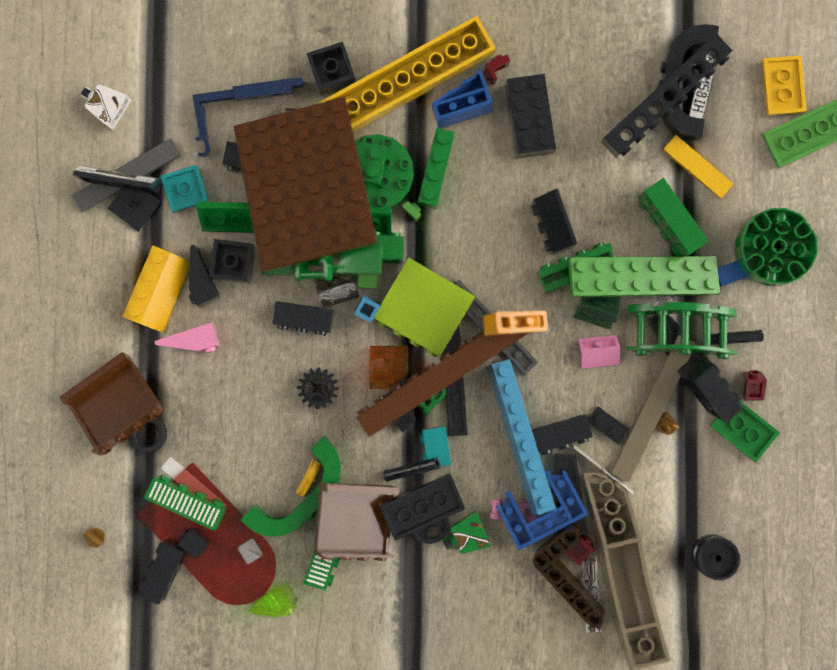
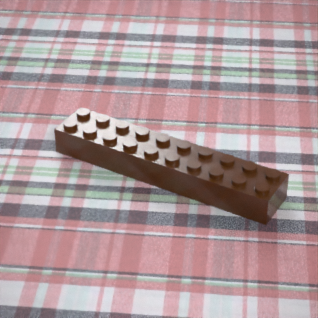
[356,309,530,437]

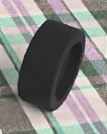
[128,418,167,453]

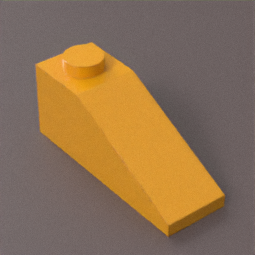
[483,311,548,335]

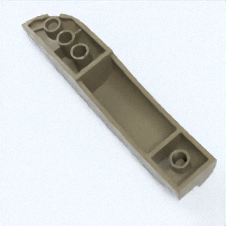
[582,472,671,670]

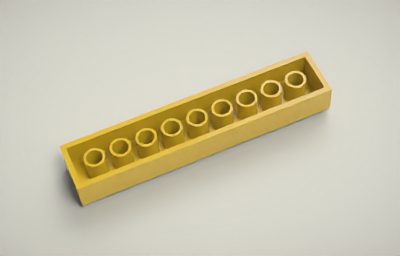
[317,16,496,133]

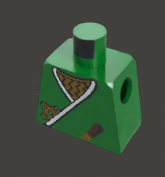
[442,510,491,554]

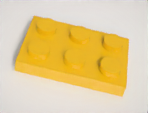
[761,55,807,116]

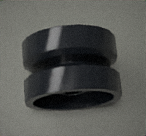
[691,534,740,581]

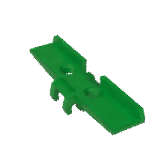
[261,245,382,281]

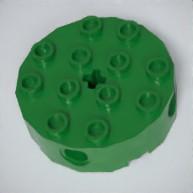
[355,134,414,210]
[735,208,818,286]

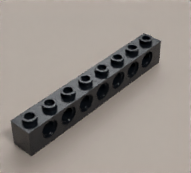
[601,34,732,158]

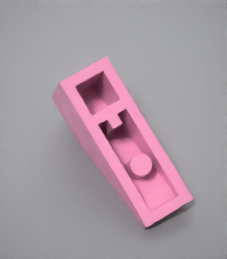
[154,323,220,354]

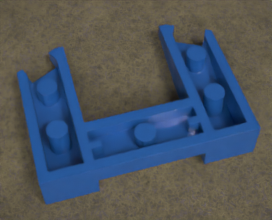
[496,471,588,550]

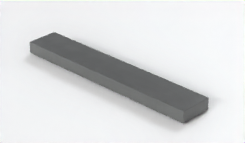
[72,138,181,212]
[455,280,538,376]

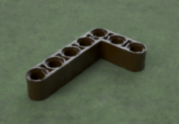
[532,523,605,628]

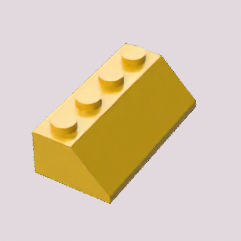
[122,246,190,332]

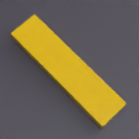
[663,135,733,199]

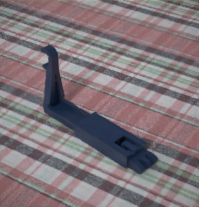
[192,77,305,157]

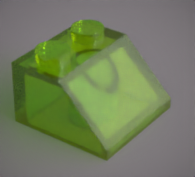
[248,581,299,618]

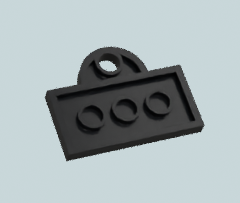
[379,473,465,544]

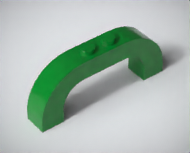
[241,435,341,537]

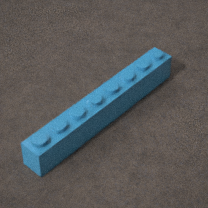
[486,359,556,515]

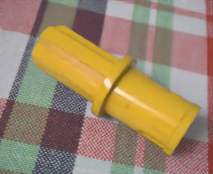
[296,459,322,497]

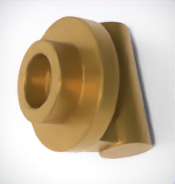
[657,412,680,435]
[83,528,105,548]

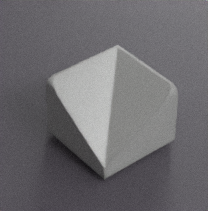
[238,539,263,564]

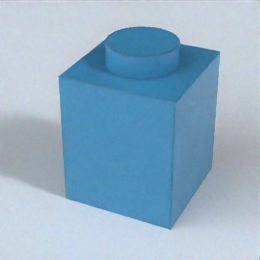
[354,294,380,323]

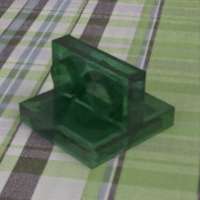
[574,297,621,330]

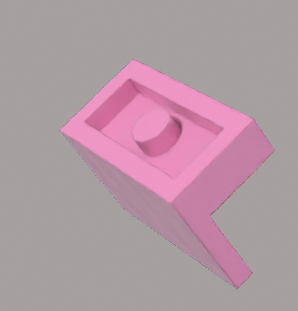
[578,335,620,369]

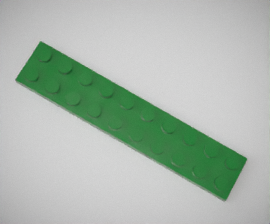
[196,201,392,235]

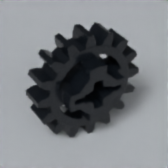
[297,367,339,409]

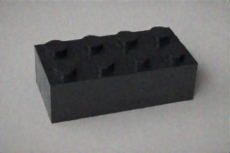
[505,74,556,159]

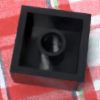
[306,41,356,95]
[209,239,256,284]

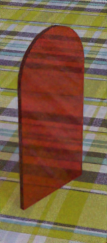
[137,462,276,605]

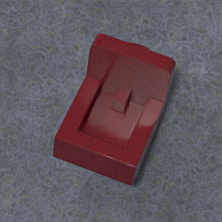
[484,54,510,85]
[566,534,595,565]

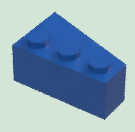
[432,69,493,128]

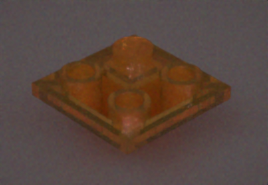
[369,346,408,389]

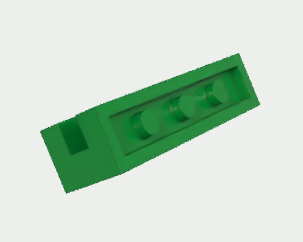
[537,242,614,294]

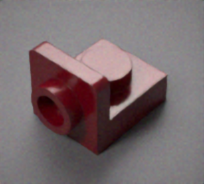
[742,370,767,401]

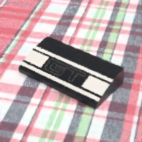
[73,166,162,195]

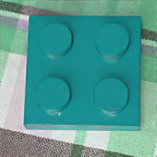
[160,164,209,213]

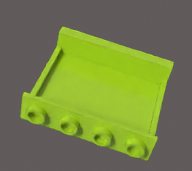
[374,257,475,357]

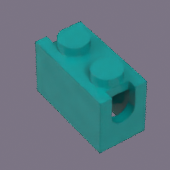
[419,426,451,467]

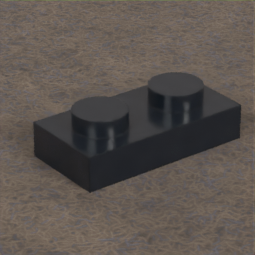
[588,406,629,445]

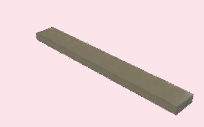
[611,335,697,482]

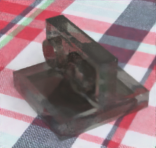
[314,274,360,308]

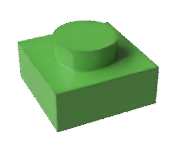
[402,201,421,222]

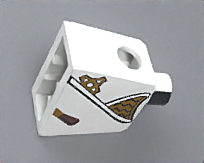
[81,84,131,130]

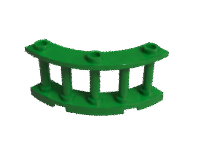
[627,302,737,359]

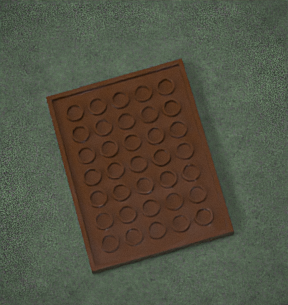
[233,96,378,272]

